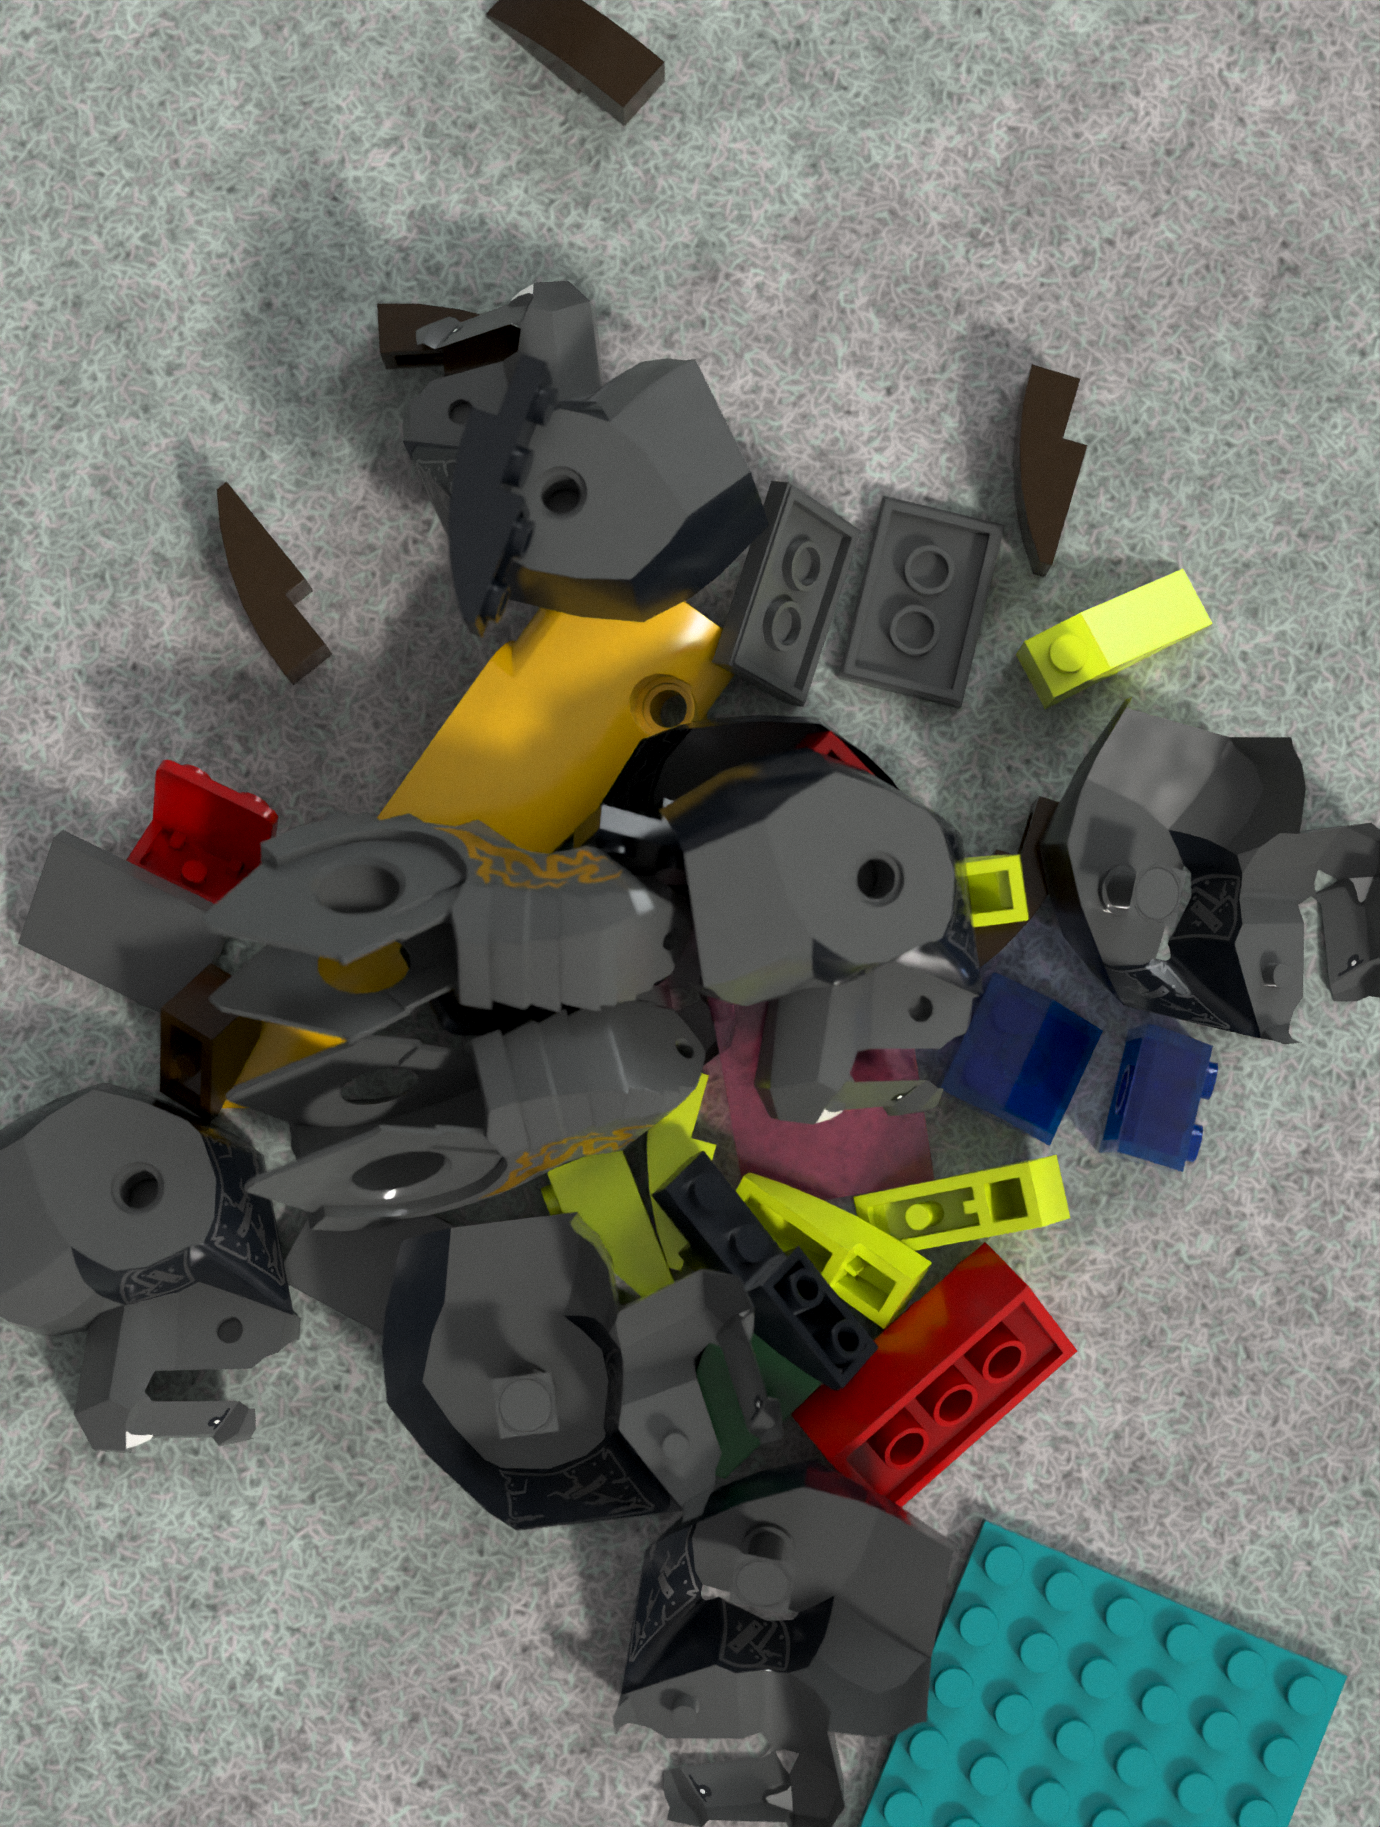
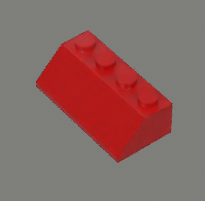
[791,1242,1077,1507]

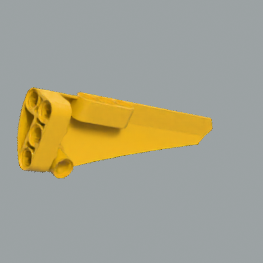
[222,601,734,1108]

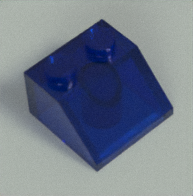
[936,972,1103,1146]
[1099,1023,1218,1172]

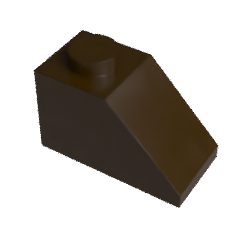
[160,963,261,1123]

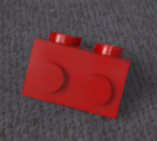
[126,759,278,904]

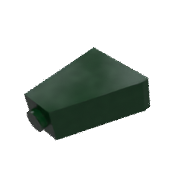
[695,1333,822,1479]

